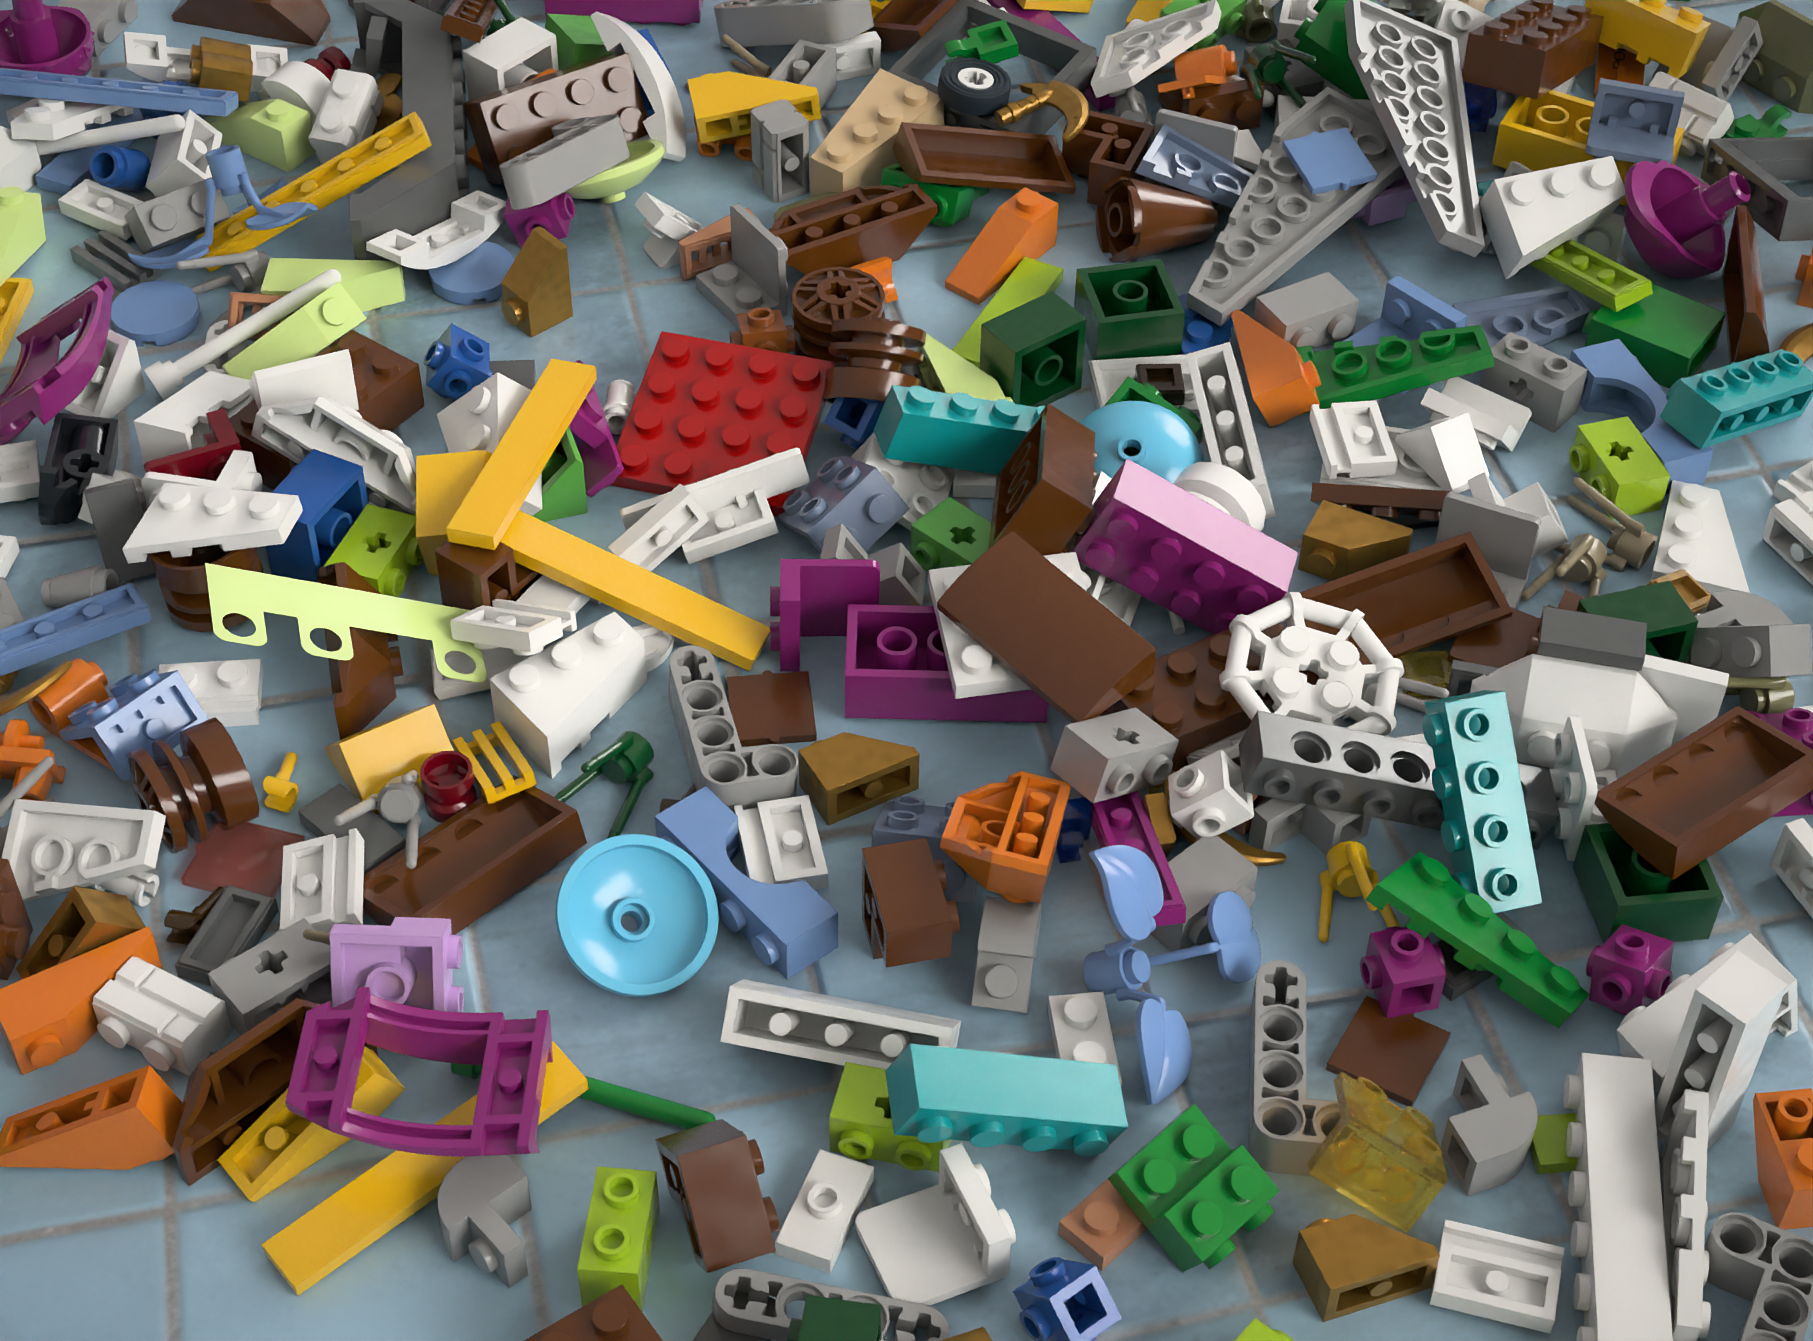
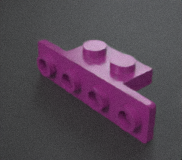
[568,360,624,498]

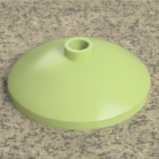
[564,139,665,204]

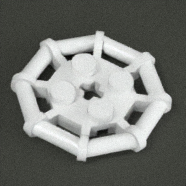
[1219,592,1404,736]

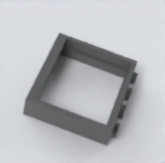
[887,0,1097,134]
[1700,137,1813,241]

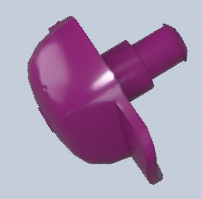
[0,0,95,76]
[1624,160,1750,280]

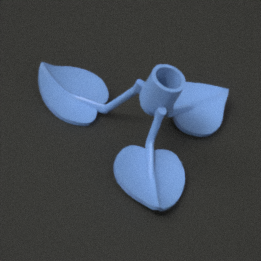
[128,145,318,269]
[1083,845,1261,1105]

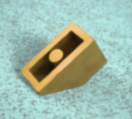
[501,226,573,338]
[1298,500,1413,581]
[798,732,920,825]
[16,886,146,979]
[1292,1214,1440,1322]

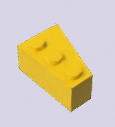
[1584,0,1711,79]

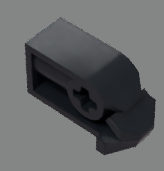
[38,413,118,525]

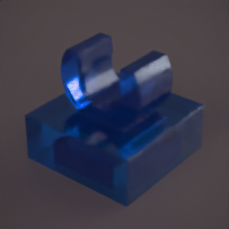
[1056,797,1093,864]

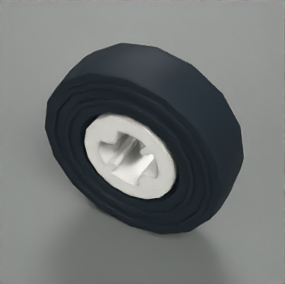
[937,58,1011,116]

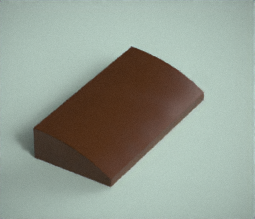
[867,0,959,52]
[892,122,1077,194]
[1722,205,1769,365]
[937,531,1157,723]
[1299,532,1513,665]
[1594,705,1813,880]
[363,775,587,935]

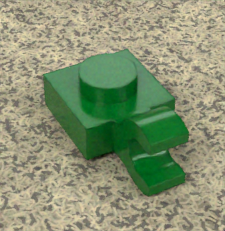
[944,19,1019,64]
[1721,104,1792,138]

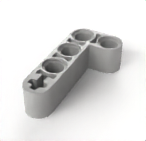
[714,0,874,47]
[499,114,630,210]
[669,645,798,812]
[1248,960,1365,1178]
[1704,1212,1813,1341]

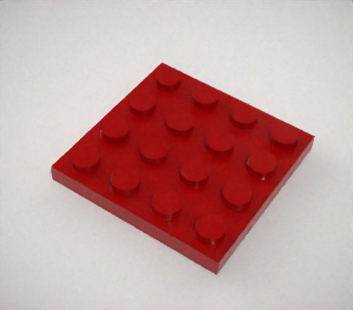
[611,331,835,517]

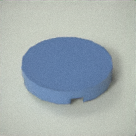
[429,241,514,305]
[111,280,201,346]

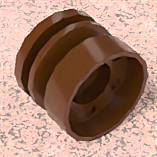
[791,267,885,367]
[823,317,926,404]
[149,544,264,632]
[127,717,260,854]

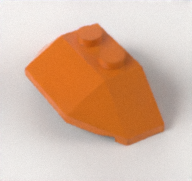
[940,771,1071,903]

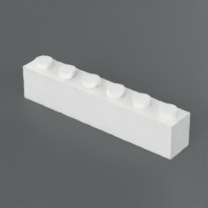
[1563,1053,1673,1341]

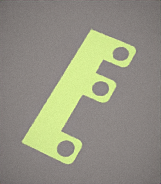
[205,563,487,683]

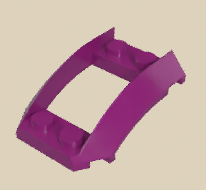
[0,276,115,445]
[285,987,553,1157]

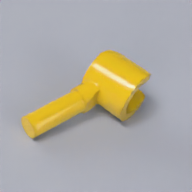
[263,752,299,813]

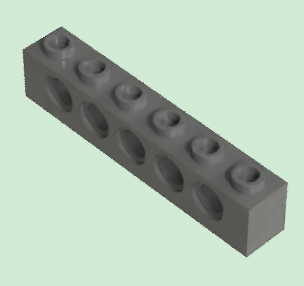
[1239,710,1560,849]

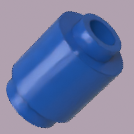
[89,145,151,192]

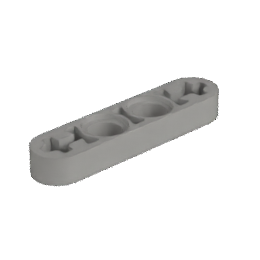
[712,1268,950,1341]

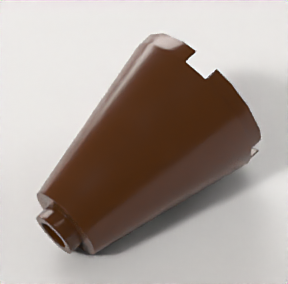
[1096,176,1218,263]

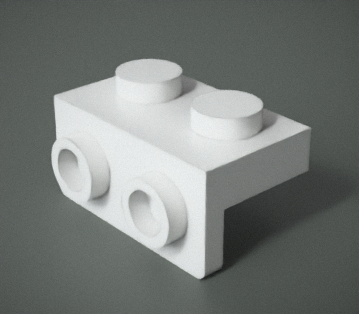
[1420,377,1532,452]

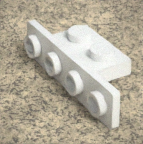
[619,448,810,564]

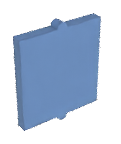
[1282,127,1377,195]

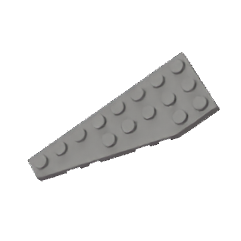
[1344,0,1485,257]
[1186,87,1405,326]

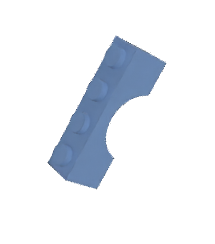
[1570,339,1713,495]
[655,786,838,980]

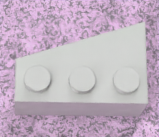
[1479,156,1626,279]
[134,371,254,469]
[436,372,542,516]
[489,612,647,779]
[1617,933,1798,1095]

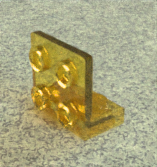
[1307,1072,1448,1233]

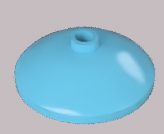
[1080,401,1202,483]
[555,834,719,997]

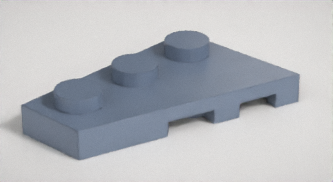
[1135,124,1254,208]
[1452,286,1591,348]

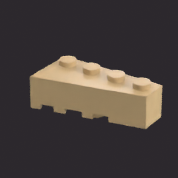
[810,69,944,197]

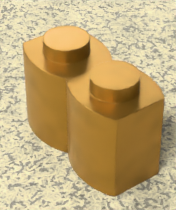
[189,36,253,103]

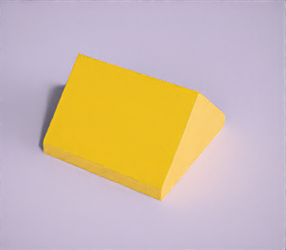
[416,450,492,576]
[324,704,454,815]

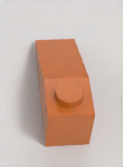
[945,187,1059,305]
[1231,309,1322,428]
[0,926,162,1075]
[0,1065,183,1170]

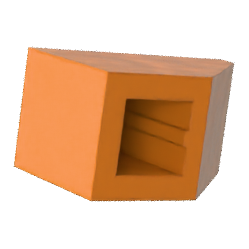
[1753,1088,1813,1230]

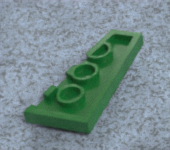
[1296,325,1494,409]
[1365,851,1590,1028]

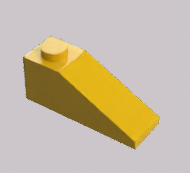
[687,71,821,144]
[217,1046,406,1202]

